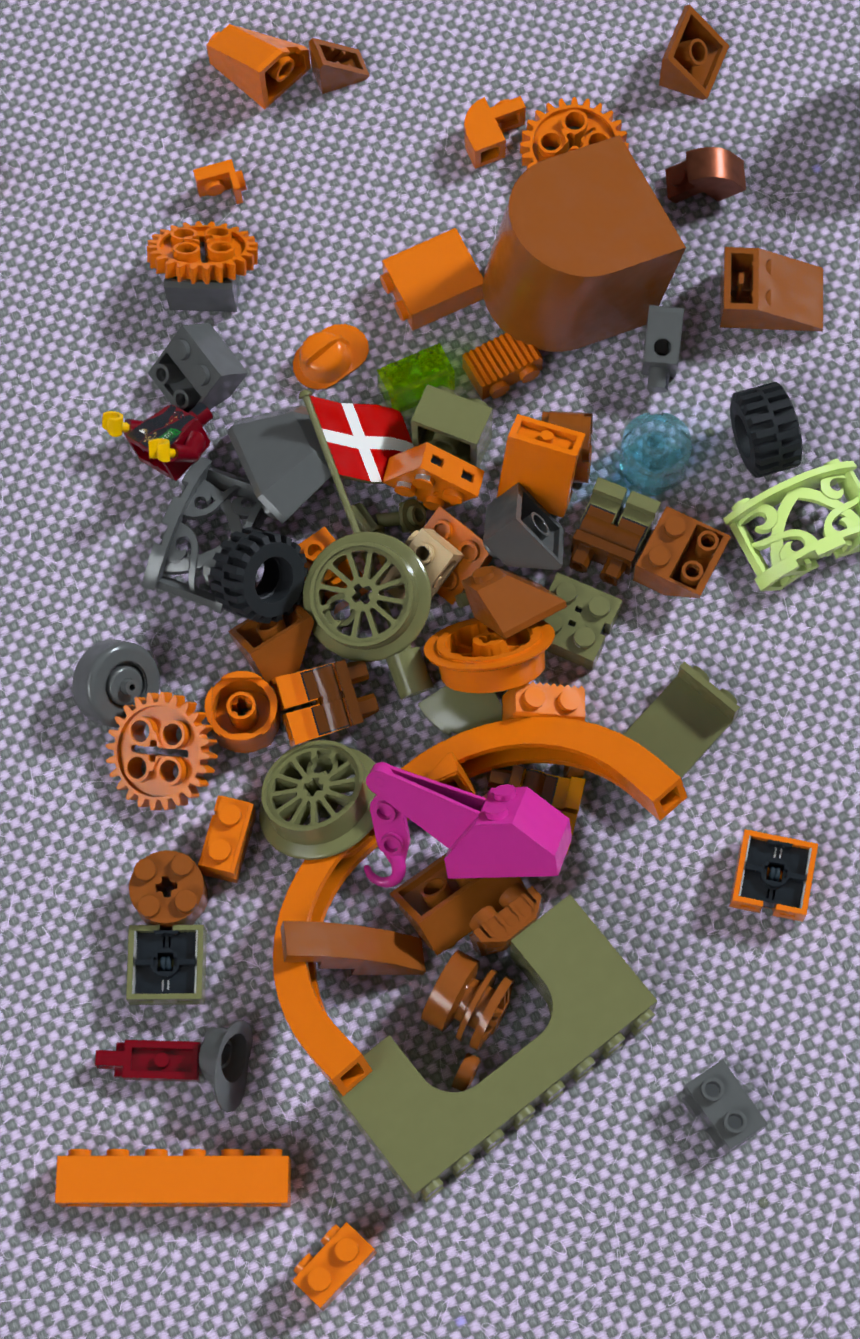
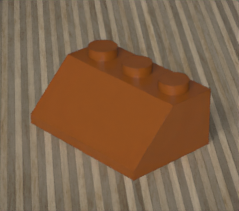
[389,853,526,956]

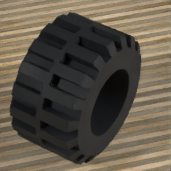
[730,382,803,478]
[210,527,308,624]

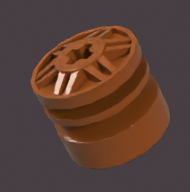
[421,950,515,1051]

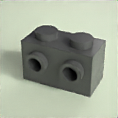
[682,1060,768,1154]

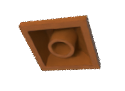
[461,565,567,639]
[228,604,314,687]

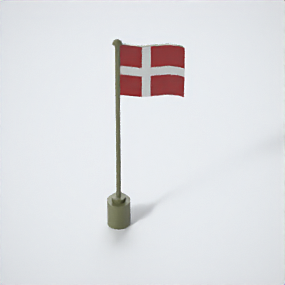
[299,389,434,700]

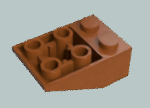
[720,247,823,332]

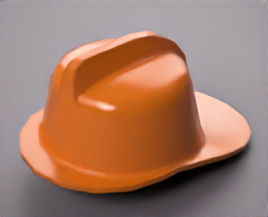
[293,324,369,390]

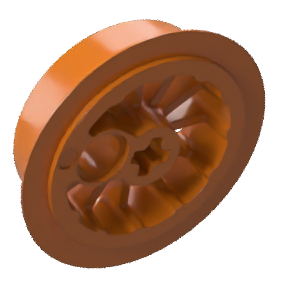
[424,618,555,693]

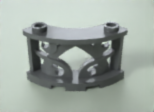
[141,457,271,614]

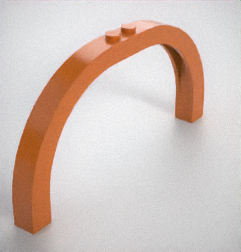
[273,717,687,1096]

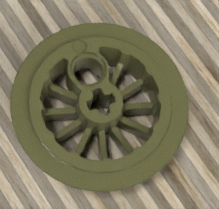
[303,532,431,662]
[259,740,376,860]

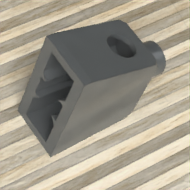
[641,305,684,393]

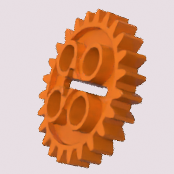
[520,97,629,169]
[147,221,258,284]
[105,692,218,810]

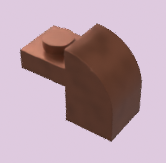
[665,147,746,203]

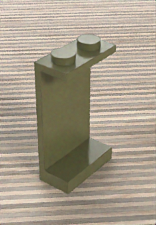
[623,661,740,779]

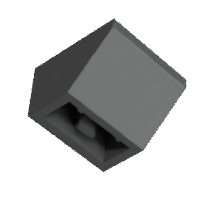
[148,323,248,413]

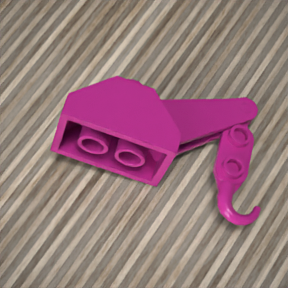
[364,762,572,888]

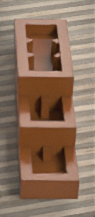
[280,921,426,975]

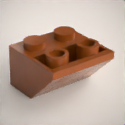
[633,506,731,598]

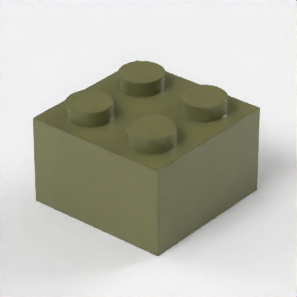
[411,384,493,468]

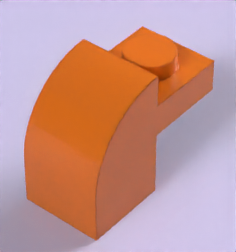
[464,96,526,169]

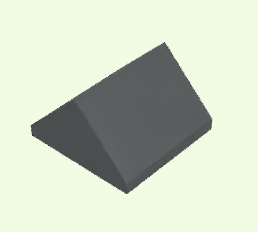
[164,262,240,312]

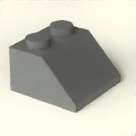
[483,482,564,570]

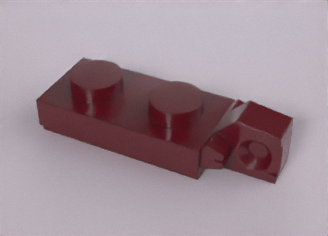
[95,1040,202,1082]

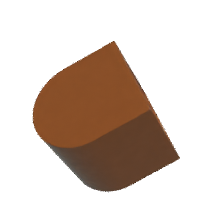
[482,135,686,352]

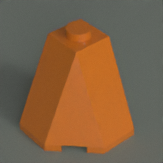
[206,24,311,110]

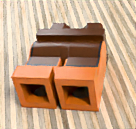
[271,660,379,746]

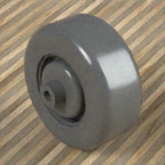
[72,639,160,728]

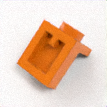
[193,159,247,204]

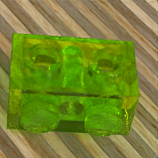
[377,343,455,412]

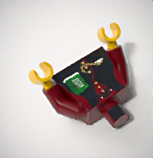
[102,402,213,481]

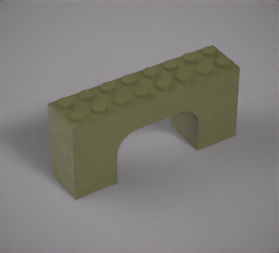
[328,894,657,1203]

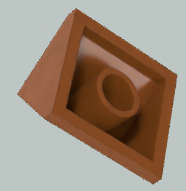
[659,4,729,100]

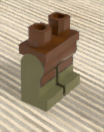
[569,477,661,586]

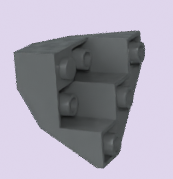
[227,405,332,524]

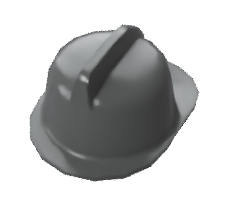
[199,1020,253,1113]

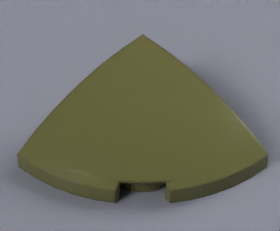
[418,686,503,736]

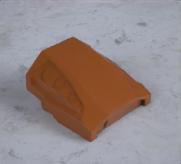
[469,883,542,956]

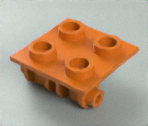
[424,506,492,605]

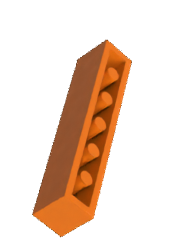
[55,1149,291,1207]

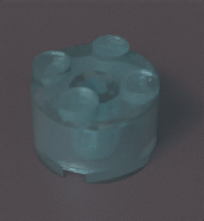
[619,412,692,495]

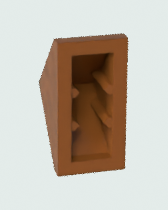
[308,38,370,94]

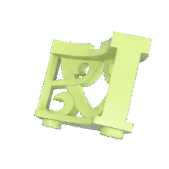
[723,459,860,591]

